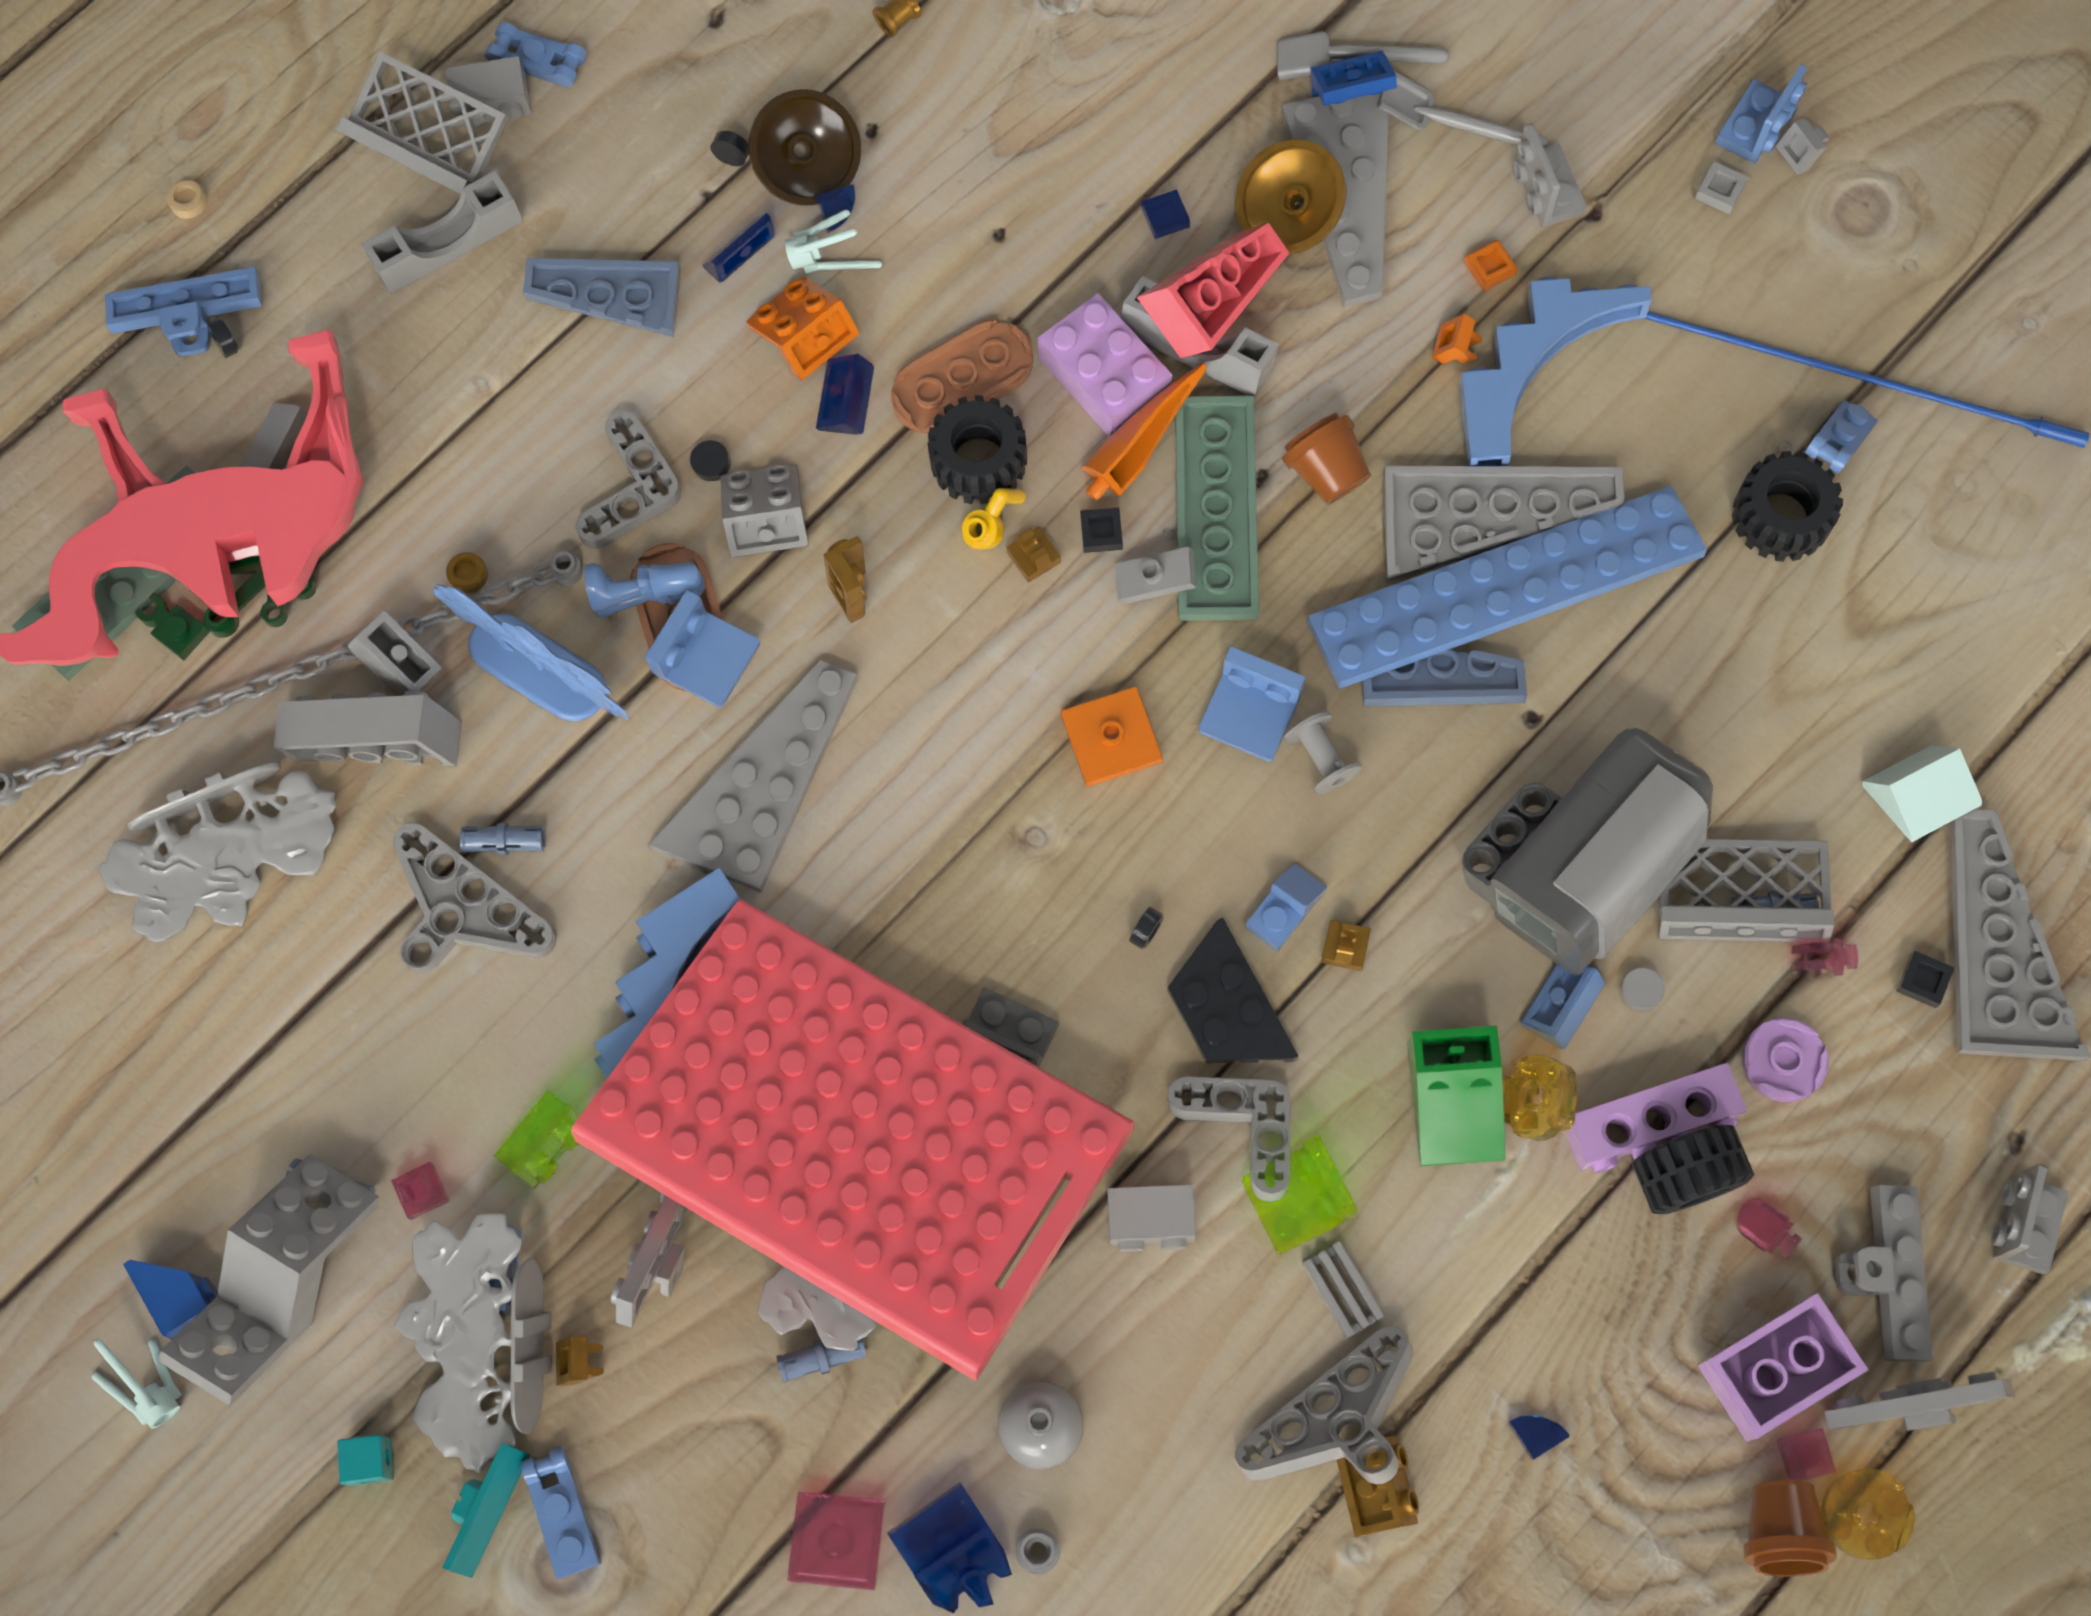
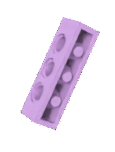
[1562,1063,1747,1173]

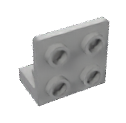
[1512,123,1587,227]
[720,464,809,558]
[1991,1164,2068,1275]

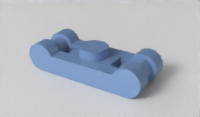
[485,22,587,87]

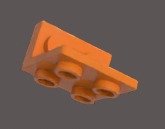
[746,277,860,380]

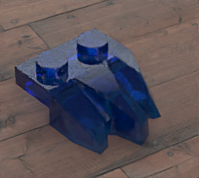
[887,1482,1012,1613]

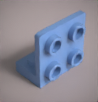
[1715,64,1808,164]
[645,590,760,708]
[1198,646,1306,762]

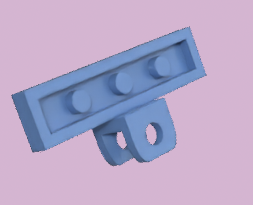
[105,267,262,357]

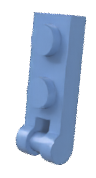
[1805,400,1878,474]
[520,1446,601,1580]

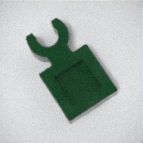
[135,594,210,661]

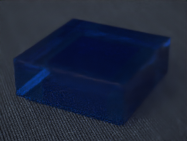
[1141,189,1190,239]

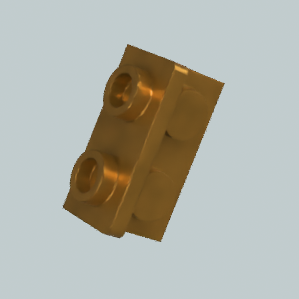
[823,536,867,623]
[1337,1436,1419,1537]

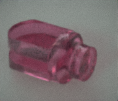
[1791,938,1858,976]
[1736,1198,1803,1259]

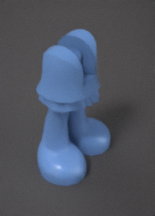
[584,562,705,617]

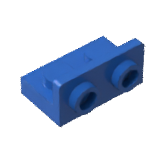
[1310,50,1397,105]

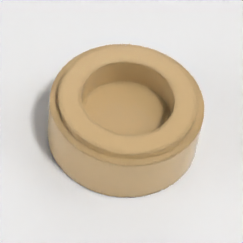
[166,180,207,219]

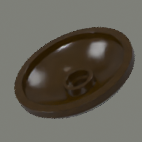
[748,89,861,206]

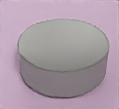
[1620,967,1665,1011]

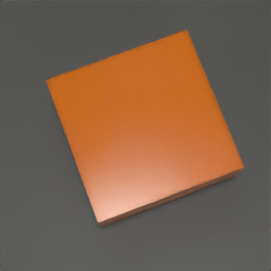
[1464,239,1518,292]

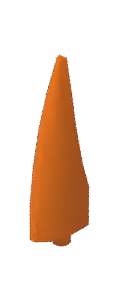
[1081,363,1207,501]

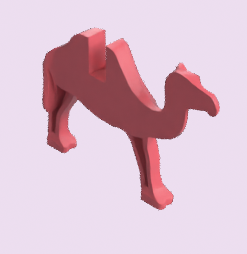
[0,330,363,666]

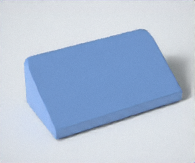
[1520,964,1605,1050]

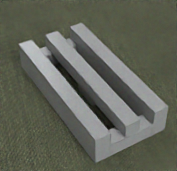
[1302,1241,1384,1340]

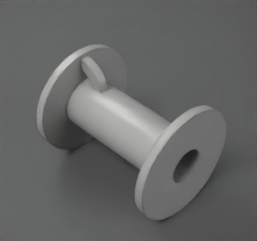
[1284,712,1362,795]

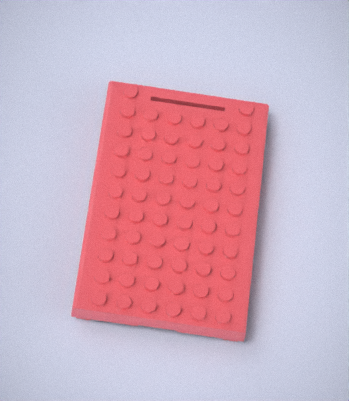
[572,899,1134,1381]

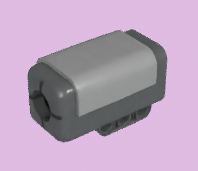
[1462,728,1713,975]

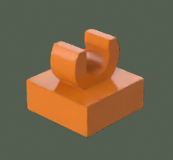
[1431,314,1482,364]

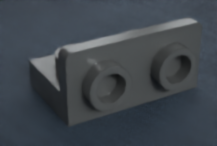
[963,988,1059,1067]

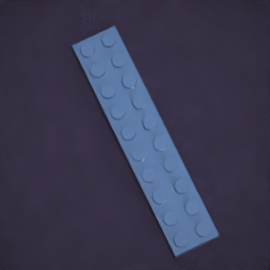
[1307,486,1707,689]

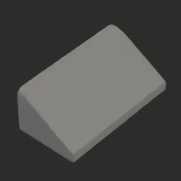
[240,403,307,470]

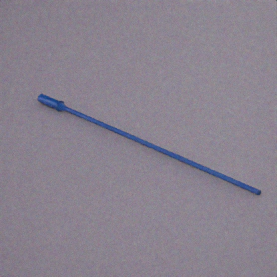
[1644,312,2090,448]

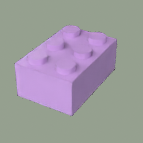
[1038,293,1172,437]
[1697,1293,1868,1442]

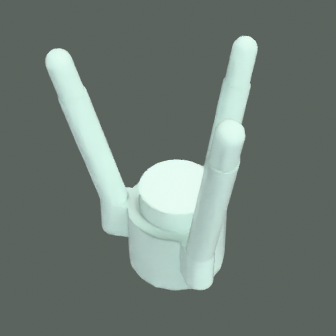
[785,210,883,274]
[92,1339,182,1429]

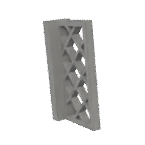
[336,51,509,194]
[1659,839,1835,943]

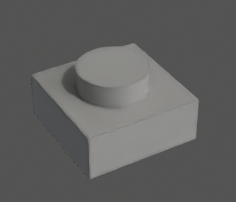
[1695,161,1749,214]

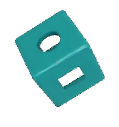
[337,1434,394,1486]

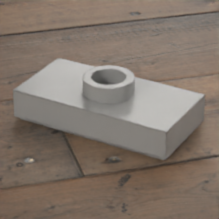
[1116,546,1196,604]

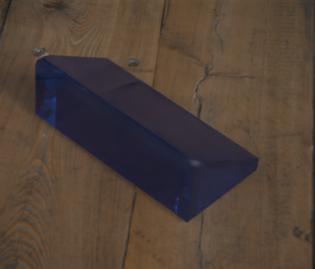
[702,213,775,283]
[816,353,874,435]

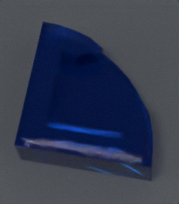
[816,184,855,233]
[1508,1415,1570,1460]

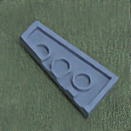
[523,258,680,337]
[1362,649,1527,706]

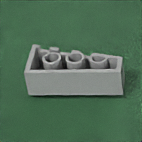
[273,690,462,766]

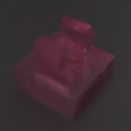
[391,1161,450,1220]

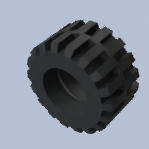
[927,395,1027,504]
[1732,451,1843,562]
[1632,1124,1755,1214]

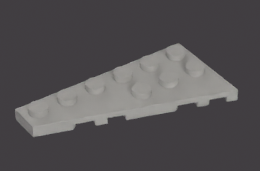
[1281,92,1389,308]
[1384,466,1624,581]
[649,660,858,893]
[1950,809,2091,1061]

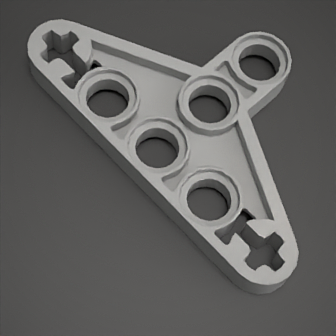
[393,823,556,973]
[1235,1326,1413,1484]

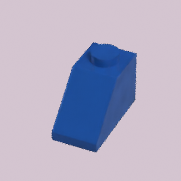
[123,1260,218,1339]

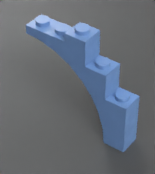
[1459,277,1652,466]
[594,868,740,1078]

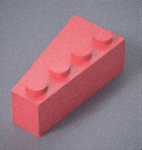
[1136,222,1289,358]

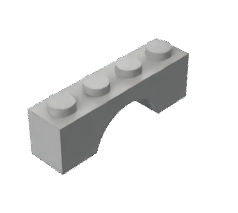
[361,170,523,294]
[1121,276,1279,399]

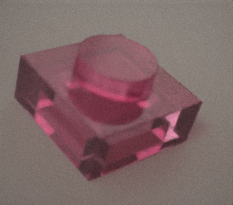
[1777,1428,1836,1481]

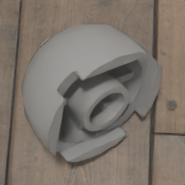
[998,1381,1083,1470]

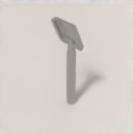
[1277,31,1449,81]
[1377,71,1548,148]

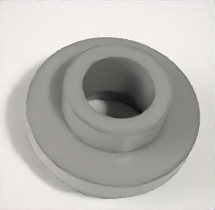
[1016,1528,1060,1574]

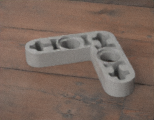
[576,410,681,549]
[1168,1077,1290,1202]

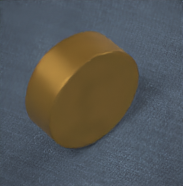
[446,552,488,594]

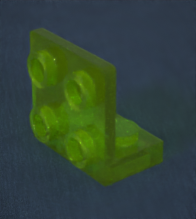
[493,1090,580,1189]
[1241,1134,1358,1255]

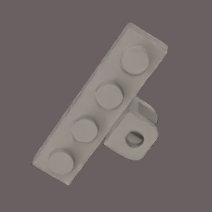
[1835,1185,1933,1362]
[611,1193,688,1328]
[1824,1371,2015,1431]

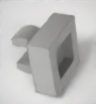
[1776,118,1830,175]

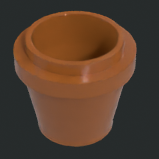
[1282,413,1372,505]
[1743,1480,1837,1577]

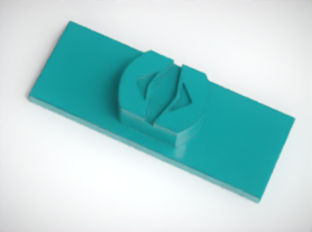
[442,1443,530,1578]

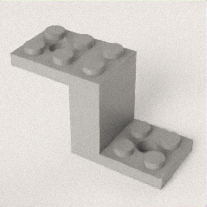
[159,1155,379,1406]

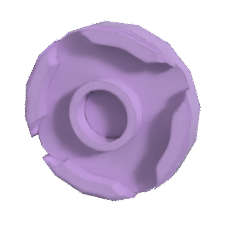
[1742,1017,1829,1103]

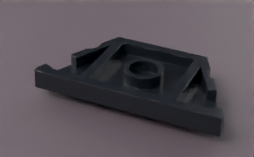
[1167,918,1298,1063]

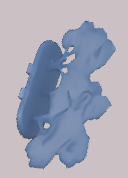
[433,584,630,721]

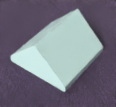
[1862,745,1982,842]

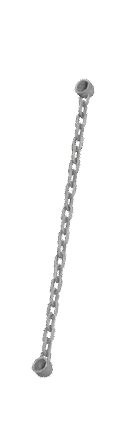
[0,551,583,807]

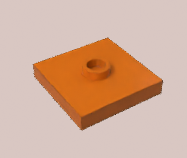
[1060,687,1163,788]

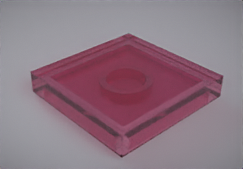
[787,1492,886,1591]

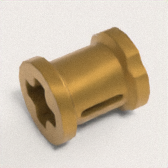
[872,0,922,37]

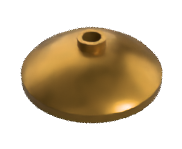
[1235,139,1347,254]

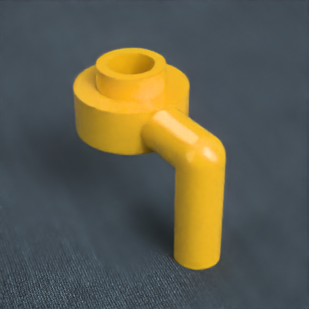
[962,488,1026,550]

